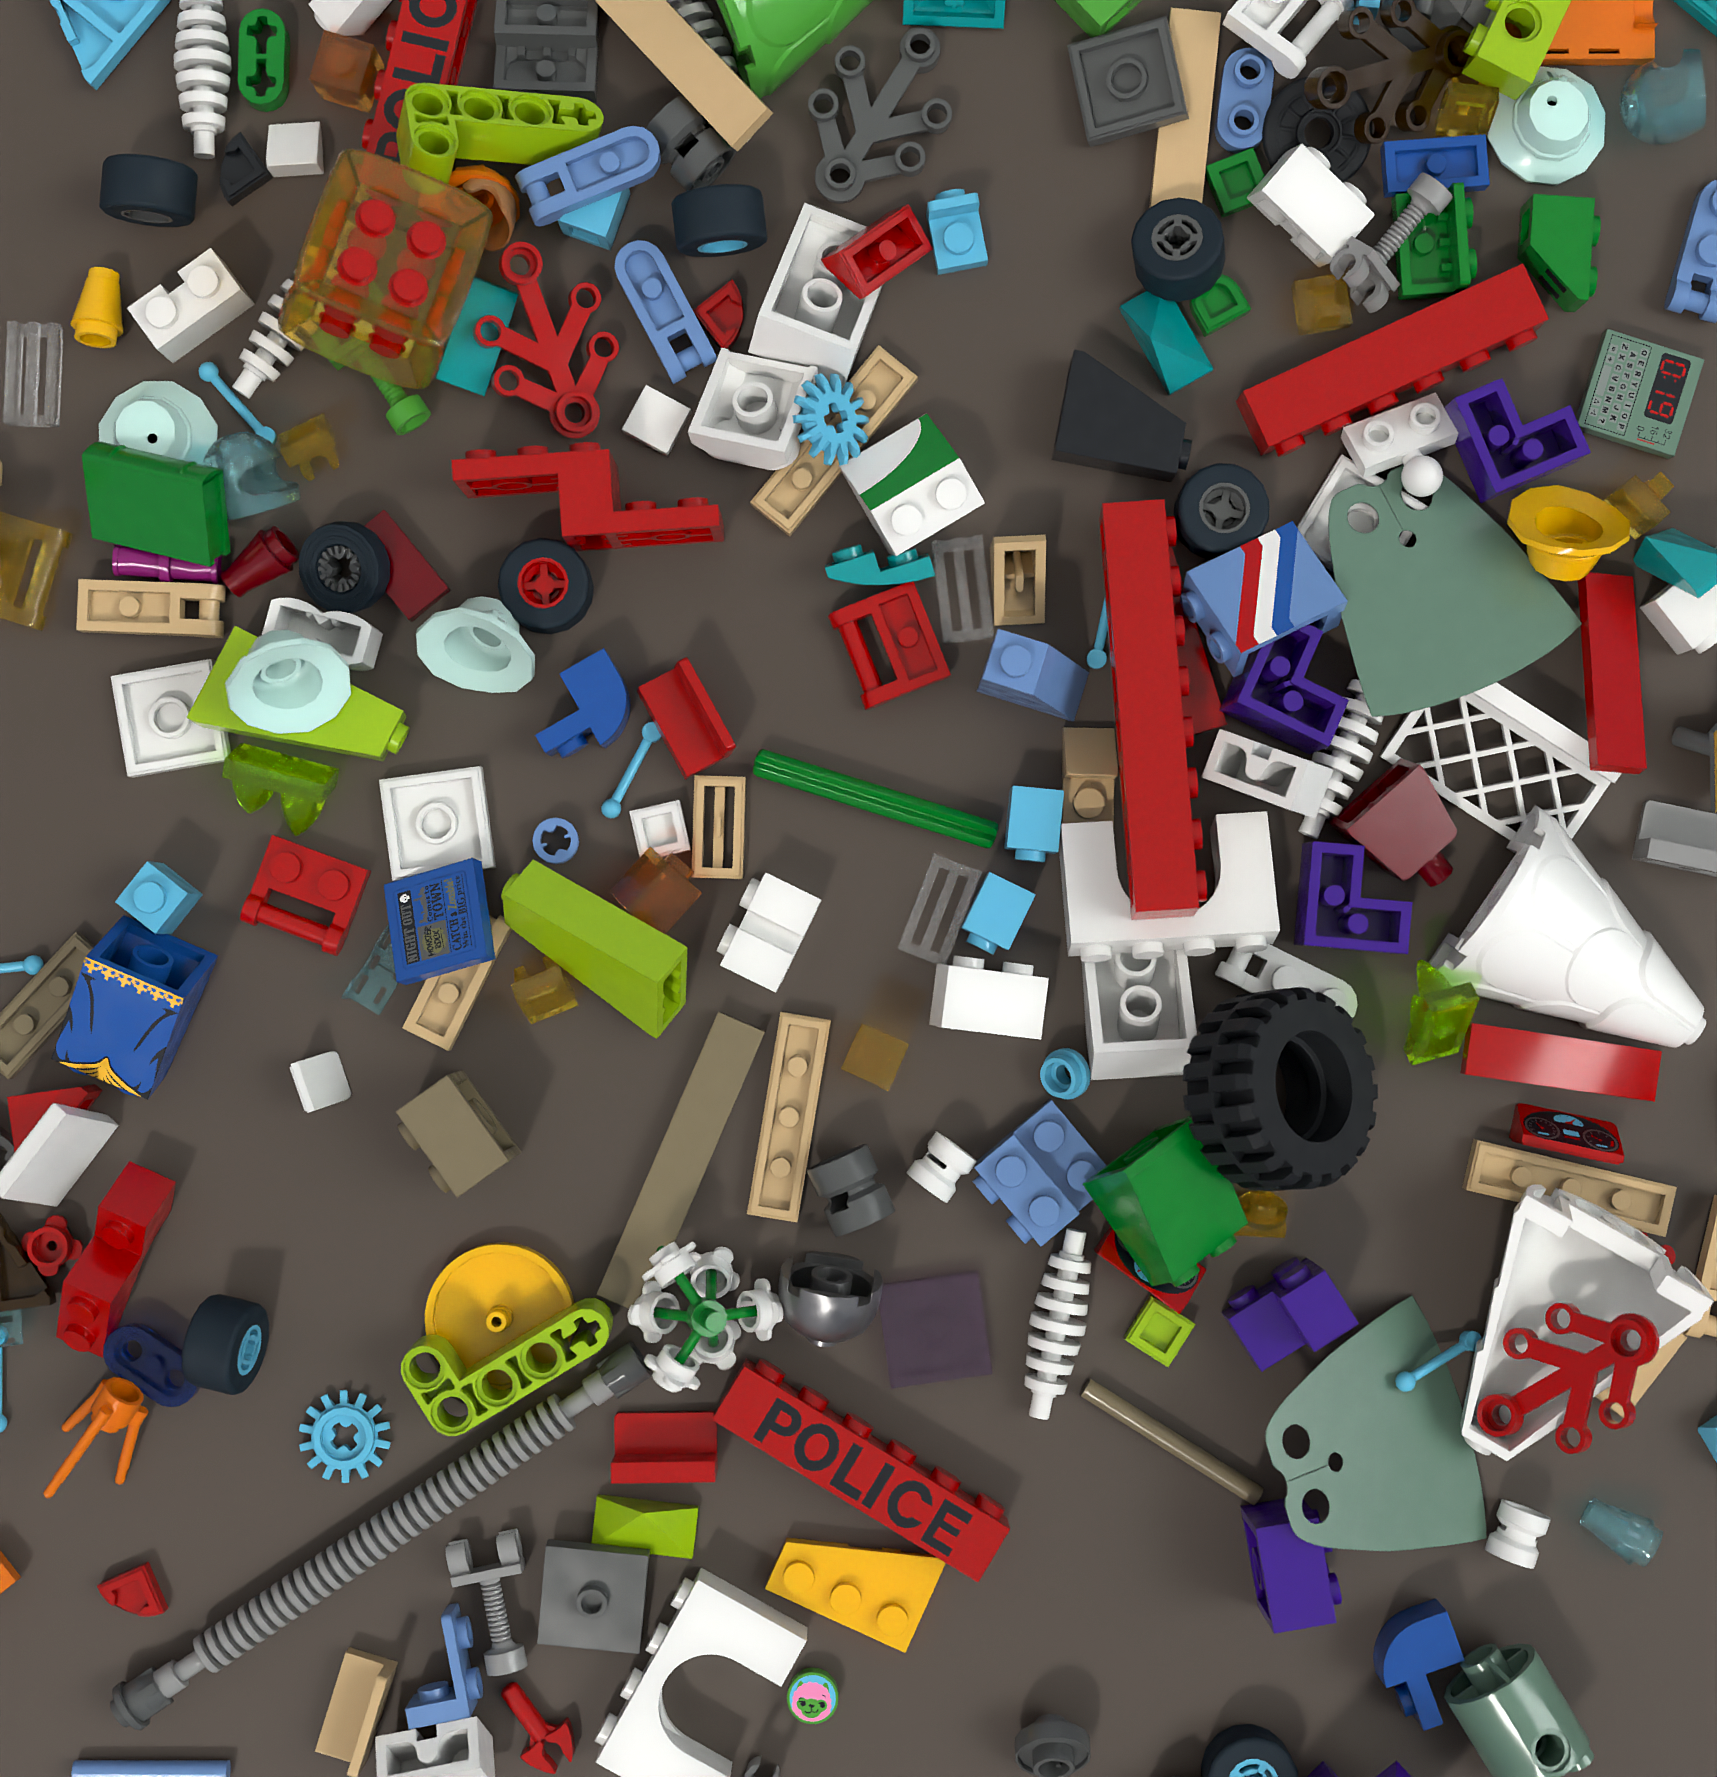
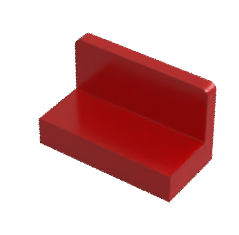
[636,657,736,780]
[611,1411,718,1484]

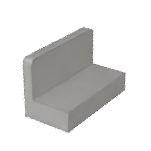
[1632,800,1717,877]

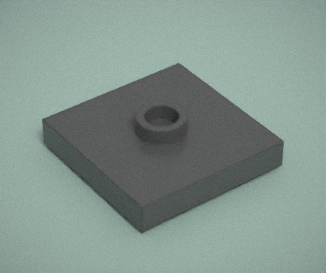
[1067,16,1189,147]
[537,1539,650,1654]

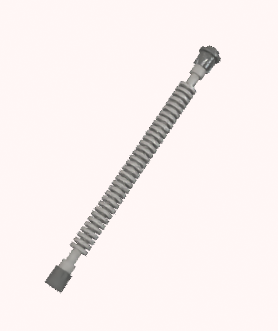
[110,1341,653,1730]

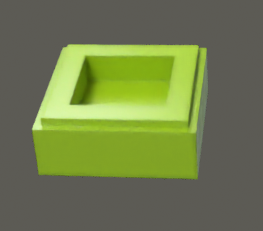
[1123,1294,1196,1367]

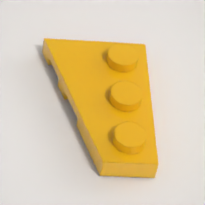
[765,1537,946,1653]

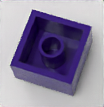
[1240,1498,1342,1634]

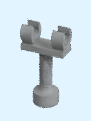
[1330,172,1453,313]
[445,1528,528,1676]

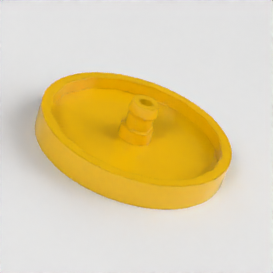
[425,1242,574,1390]

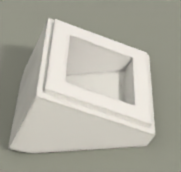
[266,122,324,177]
[290,1051,351,1113]

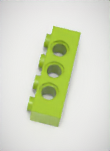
[1462,0,1571,101]

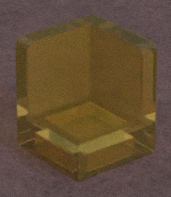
[841,1022,909,1091]

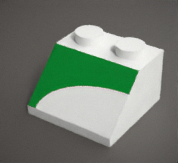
[838,413,985,556]

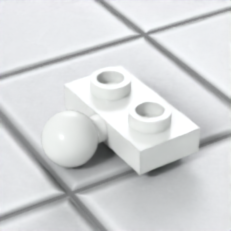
[1341,393,1458,497]

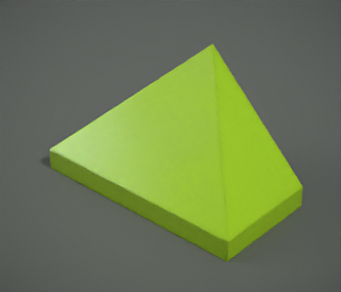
[591,1494,699,1559]

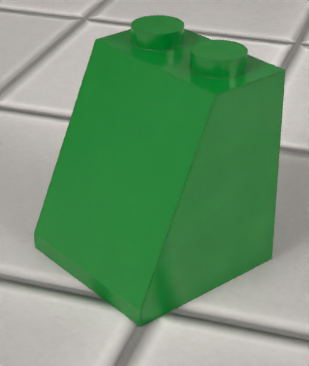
[1083,1116,1248,1287]

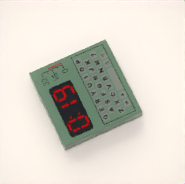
[1576,329,1705,459]

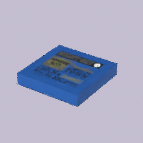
[384,858,496,985]

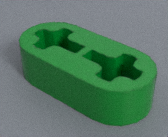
[238,8,290,112]

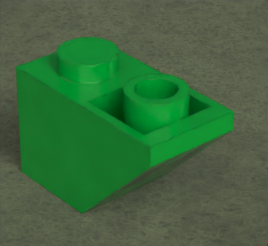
[1517,194,1601,312]

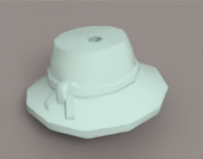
[1486,66,1605,186]
[99,381,218,467]
[416,596,535,693]
[225,629,351,734]

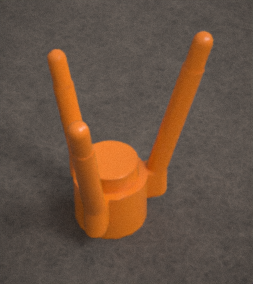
[43,1377,149,1498]

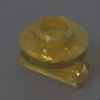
[1234,1191,1288,1238]

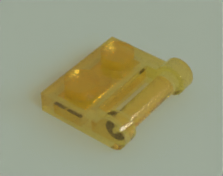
[0,512,73,631]

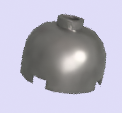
[778,1252,884,1347]

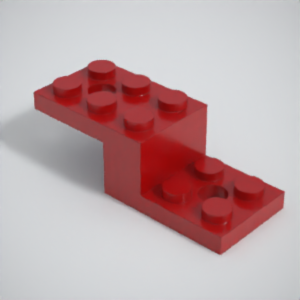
[451,442,725,552]

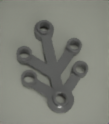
[808,27,952,204]

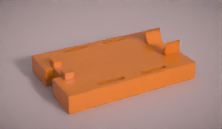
[1505,0,1659,66]

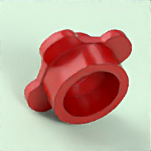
[21,1215,84,1276]

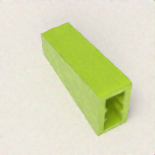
[186,626,410,761]
[501,860,687,1039]

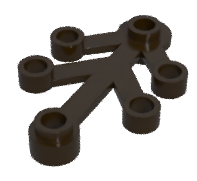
[1304,0,1470,144]

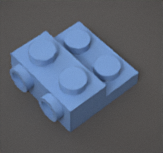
[973,1099,1106,1247]

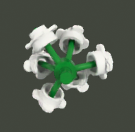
[628,1241,783,1392]

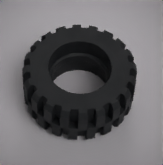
[1182,987,1378,1192]

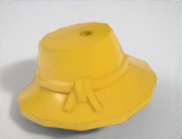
[1507,485,1630,582]

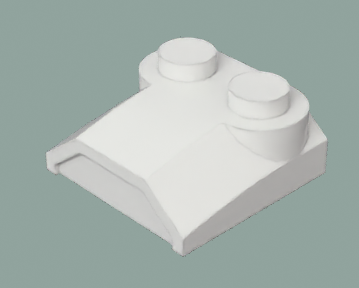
[688,348,818,470]

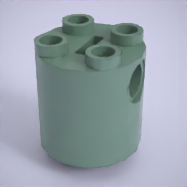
[1444,1643,1595,1777]

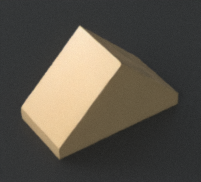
[990,535,1046,626]

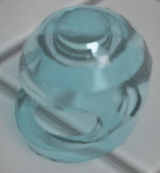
[1619,48,1706,146]
[202,432,301,521]

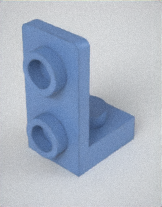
[405,1603,483,1729]

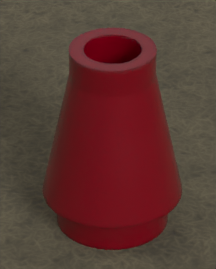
[221,526,299,598]

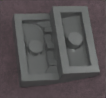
[493,0,599,103]

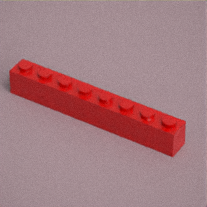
[1099,499,1207,920]

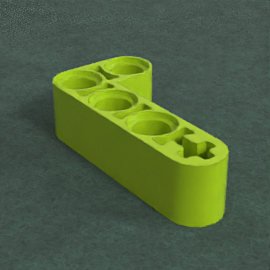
[396,83,604,195]
[401,1298,613,1436]

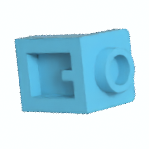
[926,189,988,275]

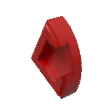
[693,280,744,350]
[97,1561,169,1617]

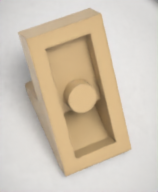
[1061,727,1118,829]

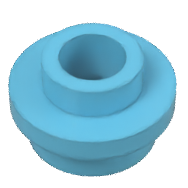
[1040,1048,1091,1099]

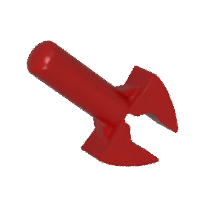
[501,1682,575,1774]

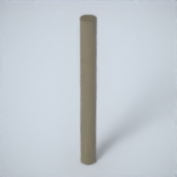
[1079,1378,1264,1505]

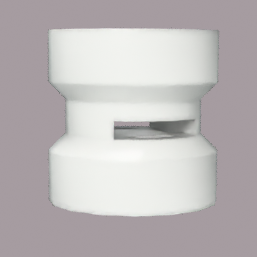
[906,1131,977,1203]
[1485,1499,1551,1569]

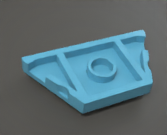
[50,0,171,91]

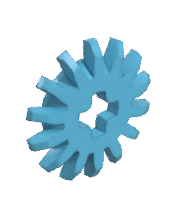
[793,373,869,466]
[299,1390,391,1483]

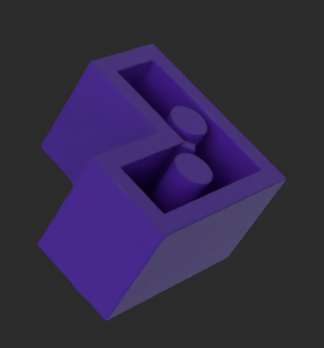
[1444,378,1591,503]
[1219,624,1349,754]
[1294,841,1412,954]
[1221,1257,1359,1372]

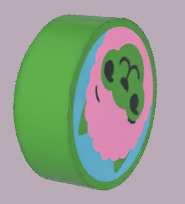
[787,1668,838,1724]

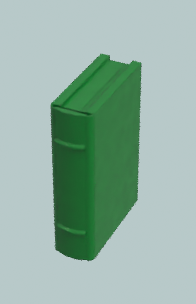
[82,441,231,567]

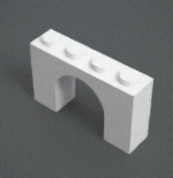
[1059,811,1280,962]
[594,1568,808,1777]

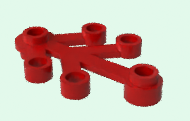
[473,242,619,439]
[1477,1302,1660,1454]

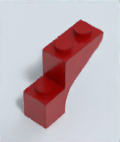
[56,1161,176,1358]

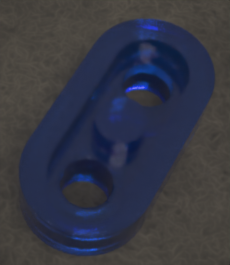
[103,1323,200,1407]

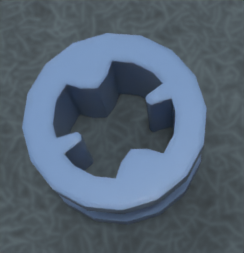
[532,818,579,864]

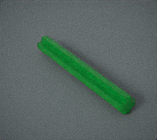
[753,749,998,848]

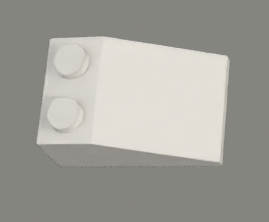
[748,203,883,388]
[1082,949,1197,1080]

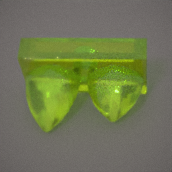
[222,743,339,836]
[1403,959,1480,1066]

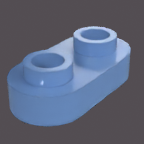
[1214,48,1274,154]

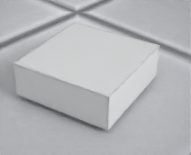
[622,385,692,457]
[629,800,691,861]

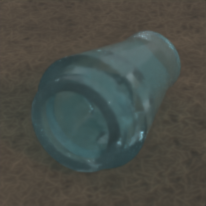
[1580,1498,1663,1567]

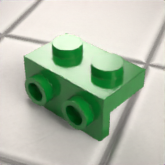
[1391,182,1477,300]

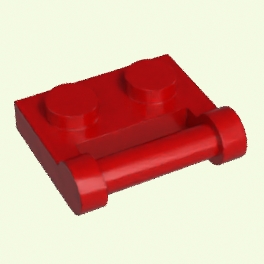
[828,581,951,710]
[240,835,371,957]

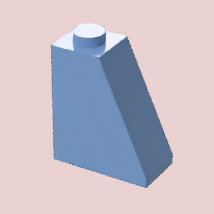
[977,629,1089,722]

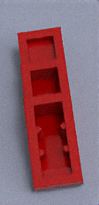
[1460,1022,1662,1102]

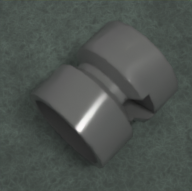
[645,95,737,191]
[807,1144,896,1237]

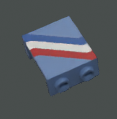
[1180,521,1348,677]

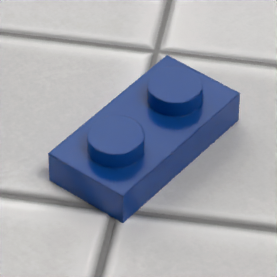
[1380,134,1490,198]

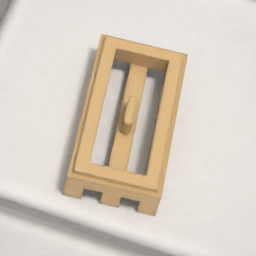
[691,775,746,879]

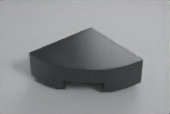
[220,132,273,206]

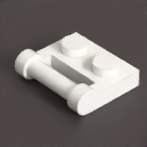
[1223,0,1354,79]

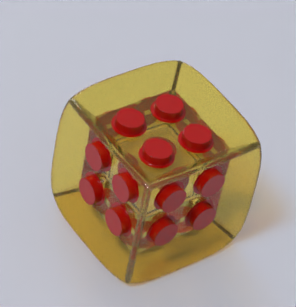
[278,149,493,389]

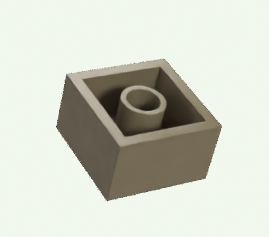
[396,1070,522,1198]

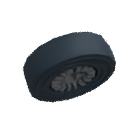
[299,521,390,614]

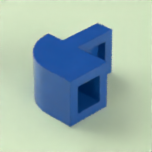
[535,648,630,759]
[1373,1598,1465,1731]

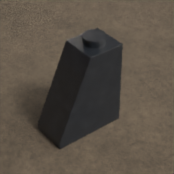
[1051,350,1192,483]

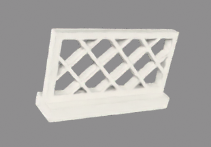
[1379,682,1622,841]

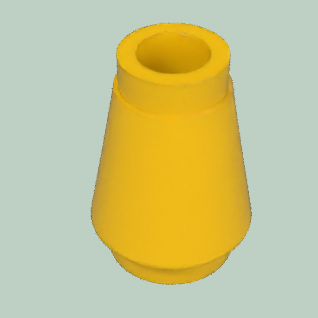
[71,267,123,348]

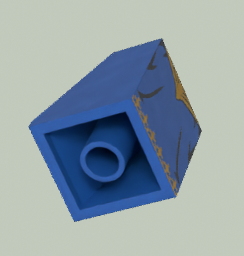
[51,915,218,1100]

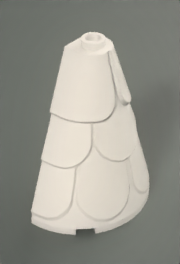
[1420,805,1706,1048]
[1460,1184,1714,1461]

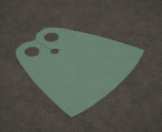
[1328,465,1582,717]
[1265,1295,1487,1551]

